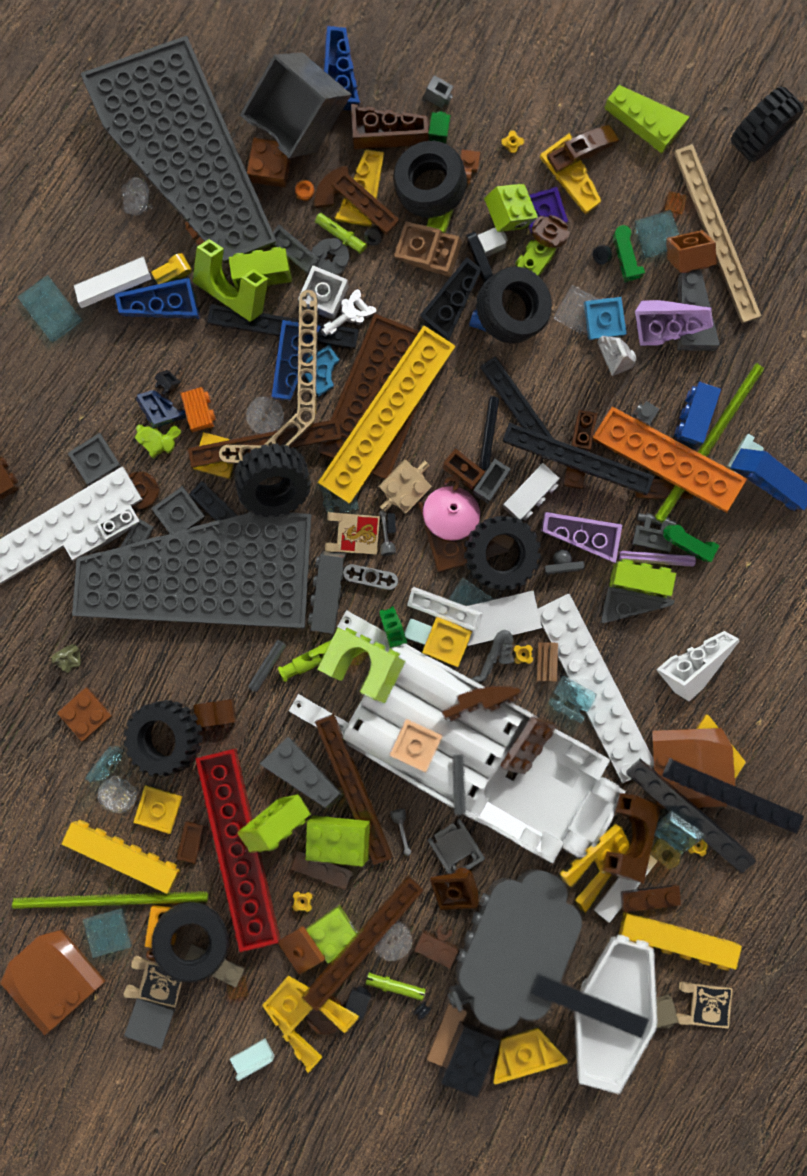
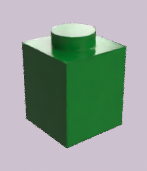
[428,111,451,144]

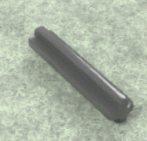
[248,640,286,692]
[453,755,466,815]

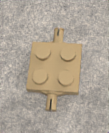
[378,459,432,514]

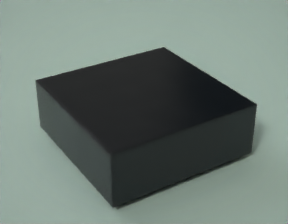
[388,514,396,535]

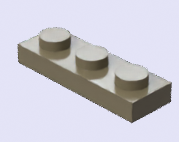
[184,943,245,987]

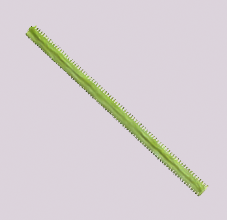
[655,363,764,523]
[12,891,209,909]

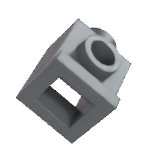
[421,75,453,108]
[631,401,659,426]

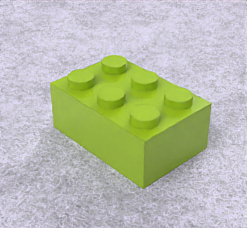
[229,247,292,290]
[609,559,676,598]
[237,795,310,852]
[306,815,370,866]

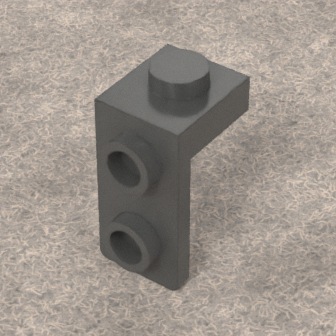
[447,984,470,1012]

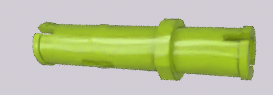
[315,213,367,254]
[365,972,425,1001]

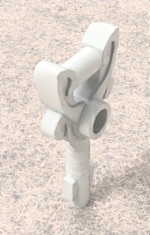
[321,290,376,336]

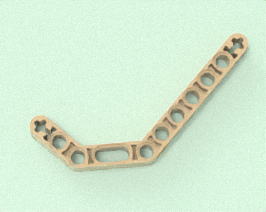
[219,290,318,463]

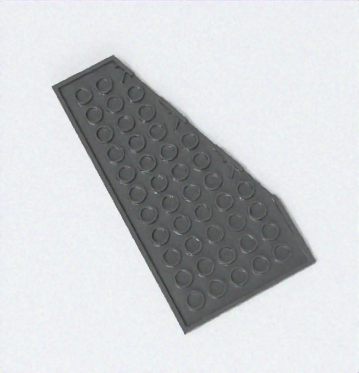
[80,36,276,263]
[72,511,312,629]

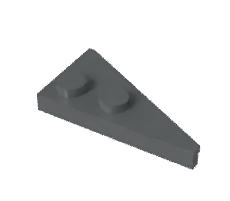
[601,586,675,623]

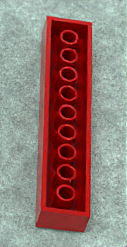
[195,749,280,952]

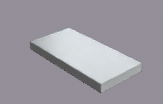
[74,257,151,308]
[463,591,542,646]

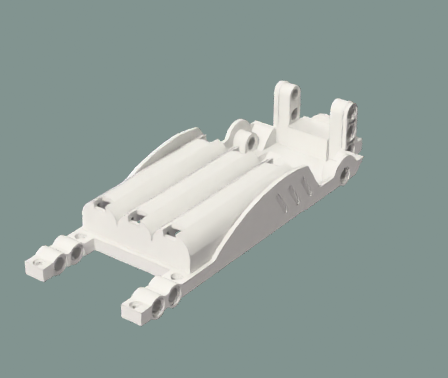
[289,610,626,863]

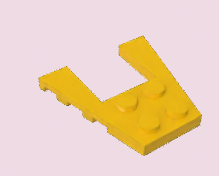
[560,824,630,913]
[262,976,359,1073]

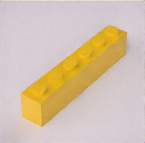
[61,820,180,894]
[618,912,742,971]

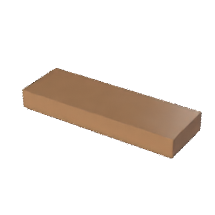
[427,1003,467,1066]

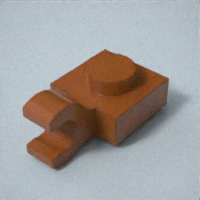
[461,149,480,184]

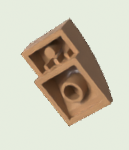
[394,221,462,277]

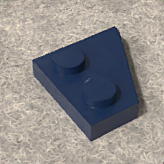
[136,390,186,428]

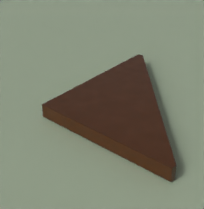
[418,502,509,573]

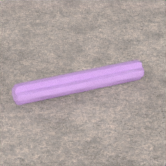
[619,551,696,567]

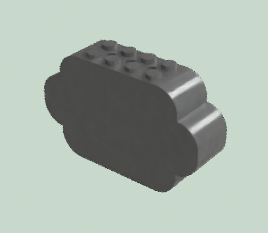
[456,869,582,1030]

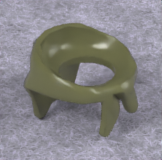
[51,644,81,673]

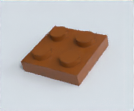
[57,687,112,742]

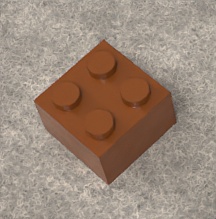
[247,138,291,188]
[666,230,717,273]

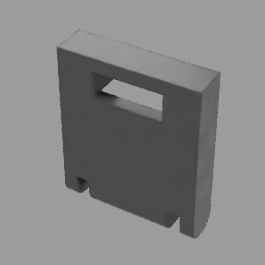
[427,819,485,874]

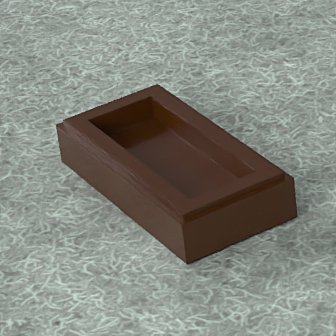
[176,821,205,864]

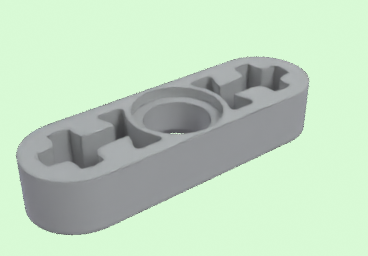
[343,564,398,590]

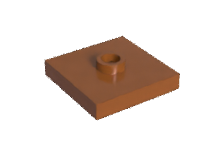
[278,926,325,974]

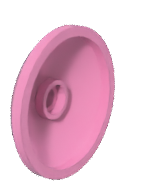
[423,486,480,541]

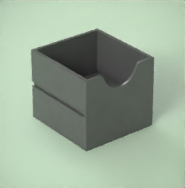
[240,52,352,158]

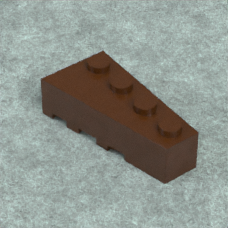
[351,104,428,149]

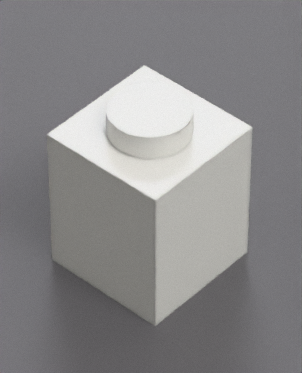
[478,227,507,257]

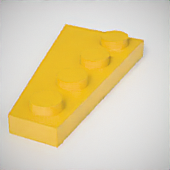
[539,133,601,215]
[335,150,384,226]

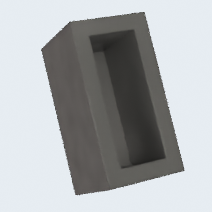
[473,459,511,504]

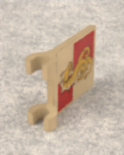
[325,512,380,554]

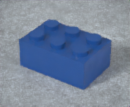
[673,382,721,450]

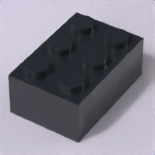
[437,1021,500,1098]

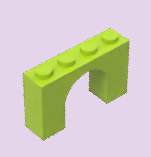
[193,239,268,322]
[317,627,406,704]

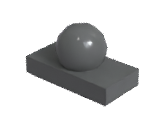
[544,549,584,575]

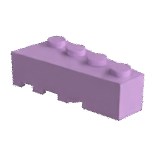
[541,512,622,563]

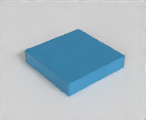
[583,297,627,340]

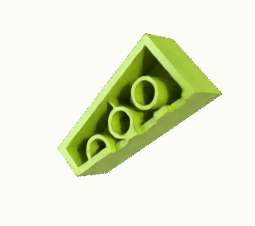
[604,85,689,154]

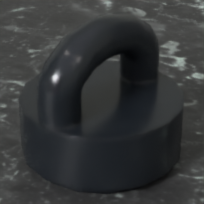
[364,226,384,246]
[593,245,612,265]

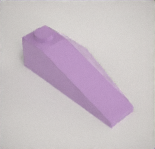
[635,300,713,345]

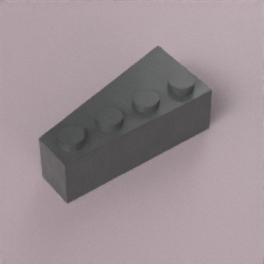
[677,270,720,351]
[308,549,347,634]
[260,737,344,809]

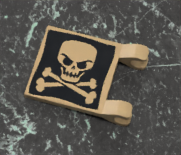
[124,956,182,1007]
[677,982,733,1029]

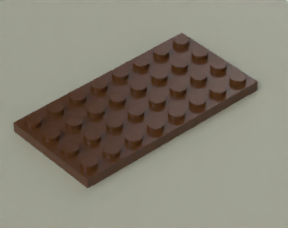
[318,314,422,480]

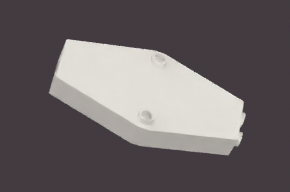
[574,935,657,1094]

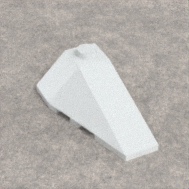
[597,336,636,376]
[657,631,739,701]

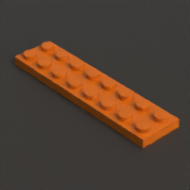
[592,407,747,513]

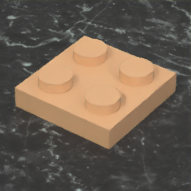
[389,719,442,772]

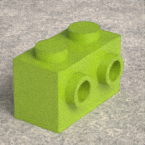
[515,240,557,276]

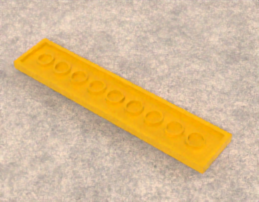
[318,326,456,504]

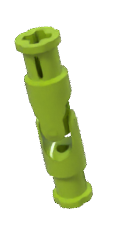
[278,639,332,682]

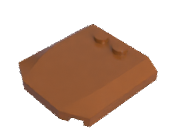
[652,728,735,809]
[0,929,106,1036]

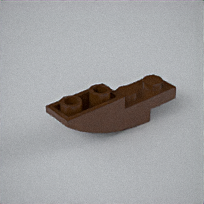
[547,125,619,174]
[563,410,597,490]
[442,686,522,722]

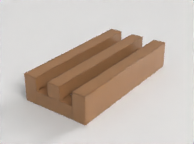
[537,642,558,682]

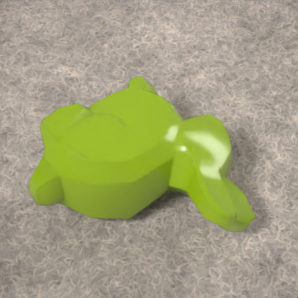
[135,424,181,459]

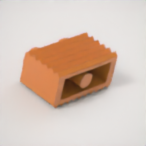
[180,387,216,432]

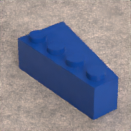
[323,26,360,111]

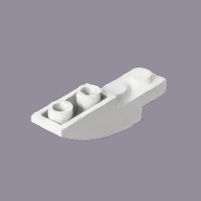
[62,505,140,561]

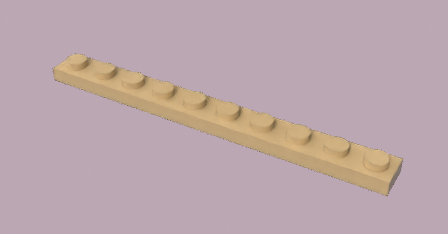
[674,144,761,324]

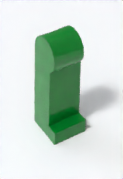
[613,225,645,282]
[663,525,720,562]
[379,606,407,648]

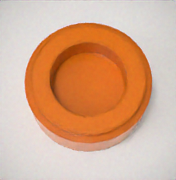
[295,180,314,201]

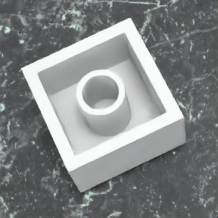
[298,266,349,320]

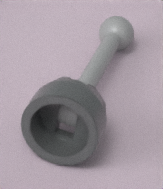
[379,510,396,556]
[390,808,411,856]

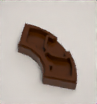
[314,166,348,208]

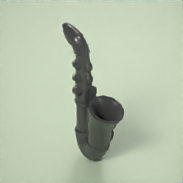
[471,630,515,683]

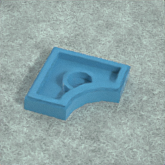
[304,345,340,397]

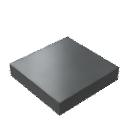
[68,433,121,485]
[151,486,205,534]
[124,998,175,1049]

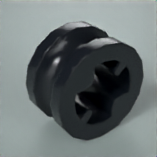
[412,1001,431,1021]

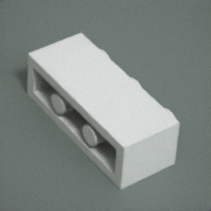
[503,463,560,521]

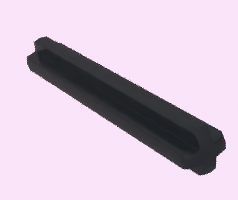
[479,396,499,471]

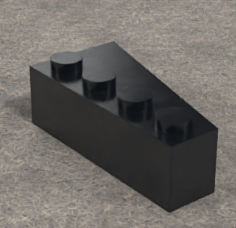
[417,257,481,341]

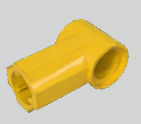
[151,253,192,284]

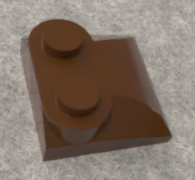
[430,868,479,910]

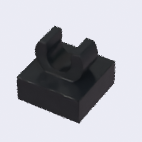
[154,370,181,395]

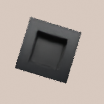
[345,985,371,1019]

